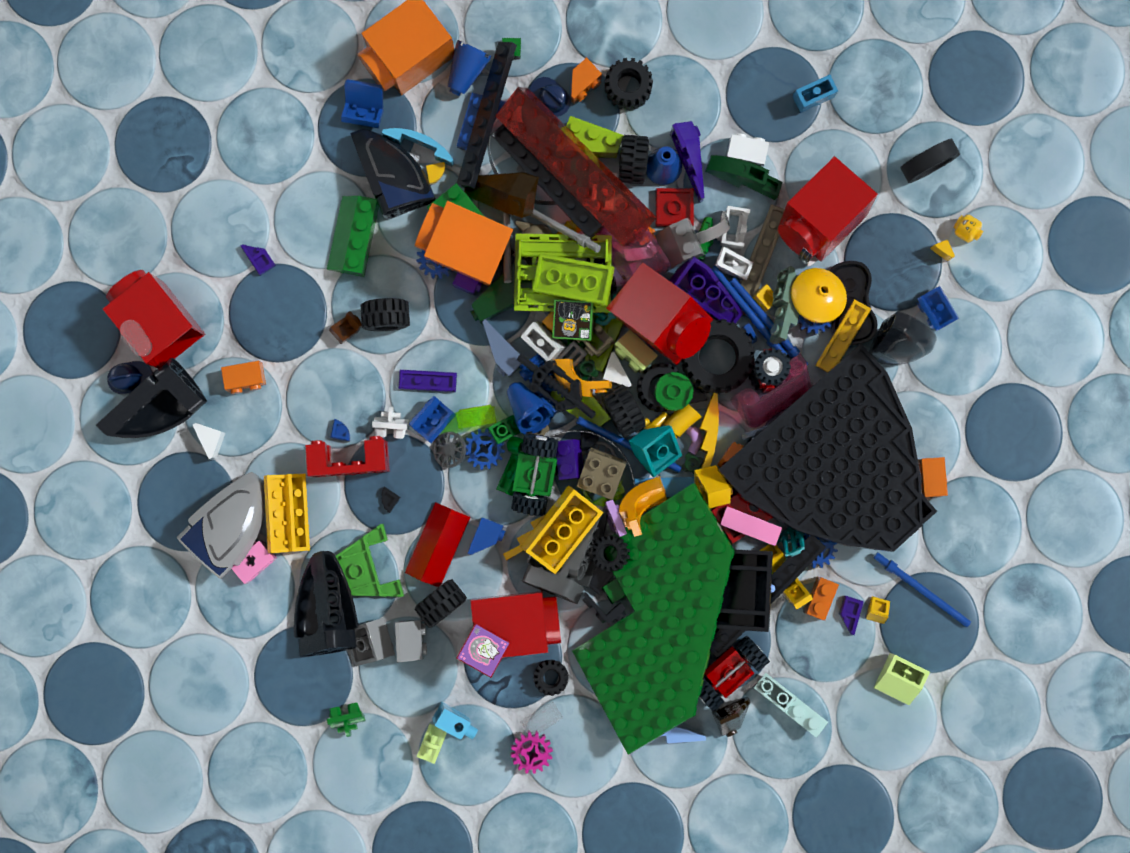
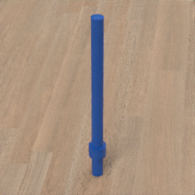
[711,265,787,354]
[730,277,809,369]
[576,416,682,473]
[873,552,971,627]

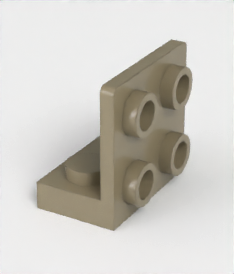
[577,448,627,500]

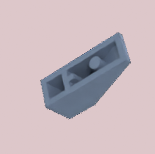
[483,319,522,378]

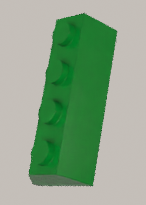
[327,195,379,277]

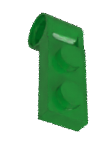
[496,436,524,496]

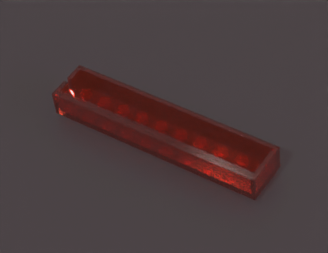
[496,87,657,246]

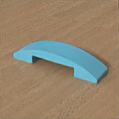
[382,128,454,167]

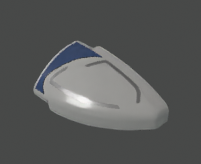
[177,472,265,579]

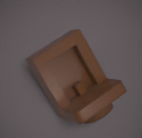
[329,311,362,344]

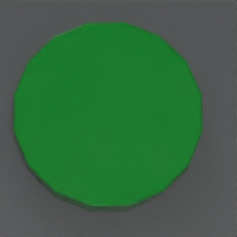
[654,372,694,411]

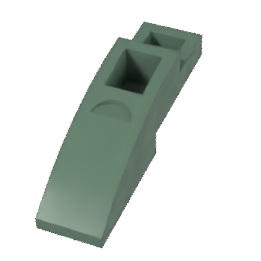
[769,266,799,344]

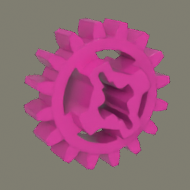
[511,730,553,774]

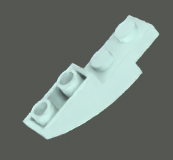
[754,673,829,738]

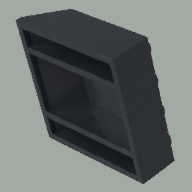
[716,549,773,632]

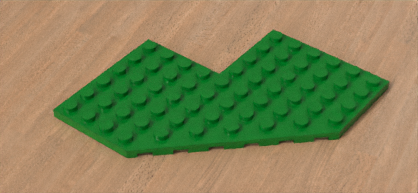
[572,483,735,755]

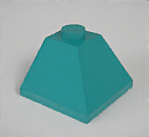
[629,425,683,477]

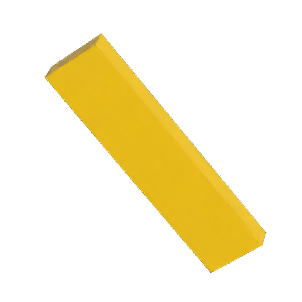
[815,299,871,373]

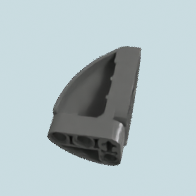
[522,504,608,604]

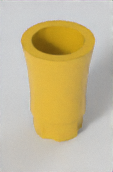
[664,404,702,439]

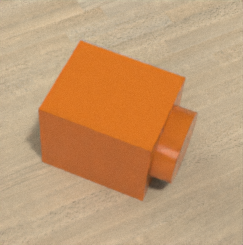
[357,0,455,95]
[415,201,513,286]

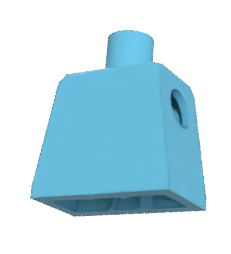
[432,702,478,739]

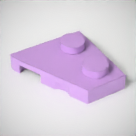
[605,500,627,537]

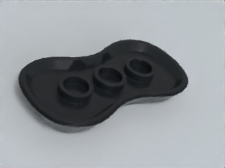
[829,261,878,345]

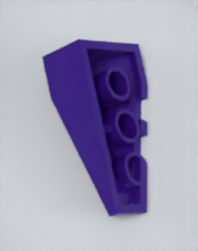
[670,121,705,203]
[669,256,743,323]

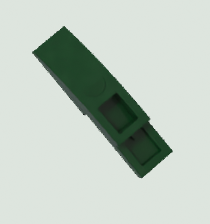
[705,155,783,200]

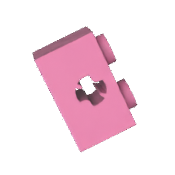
[231,541,277,584]

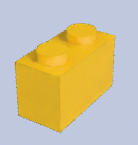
[694,465,733,508]

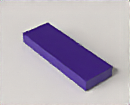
[398,370,457,392]

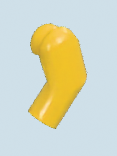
[643,412,669,430]

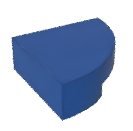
[742,323,757,344]
[330,419,350,442]

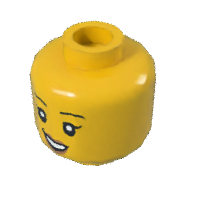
[953,214,984,243]

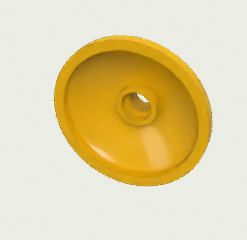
[791,268,847,323]

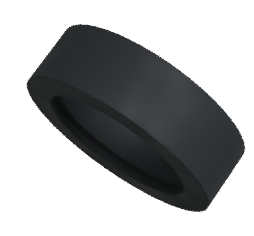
[900,138,960,183]

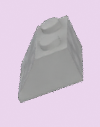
[655,218,705,270]
[350,617,395,667]
[395,619,427,662]

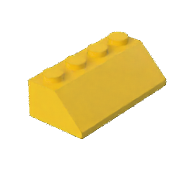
[521,485,604,574]

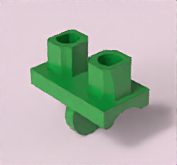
[327,703,366,737]

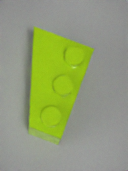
[557,116,624,158]

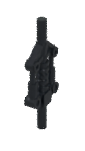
[517,354,597,419]

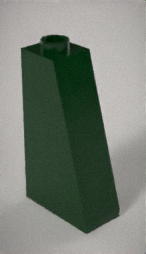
[470,257,532,324]

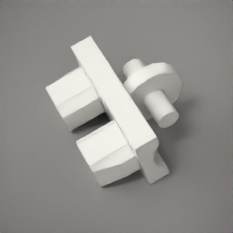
[372,407,409,439]

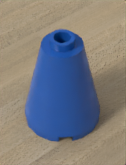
[447,40,492,96]
[646,146,682,185]
[507,382,553,435]

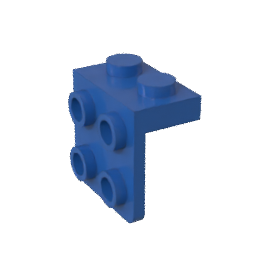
[341,79,384,128]

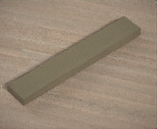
[737,204,785,316]

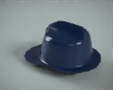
[529,77,571,117]
[107,361,153,394]

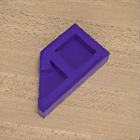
[240,244,276,276]
[839,596,864,635]

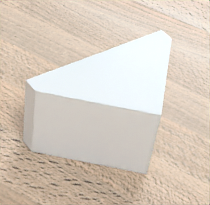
[715,247,753,280]
[602,352,632,389]
[193,423,225,460]

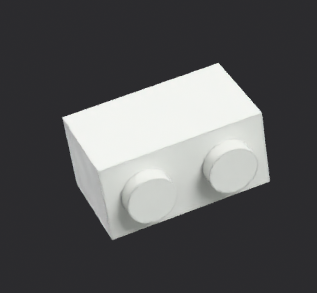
[726,133,769,167]
[521,321,567,361]

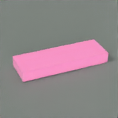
[720,506,782,546]

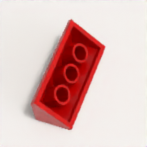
[405,502,471,587]

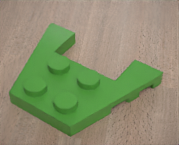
[336,524,405,597]

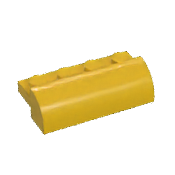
[264,473,310,553]

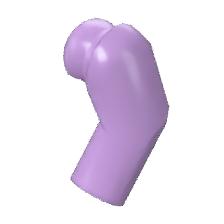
[686,426,703,455]

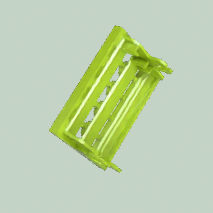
[514,233,612,313]

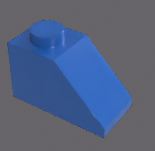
[468,517,506,555]

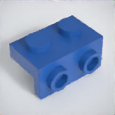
[917,286,959,331]
[409,396,456,443]

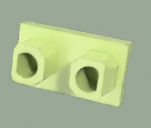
[417,723,447,764]

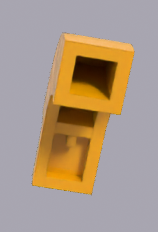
[553,359,612,397]

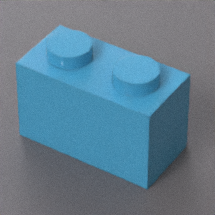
[792,75,838,113]

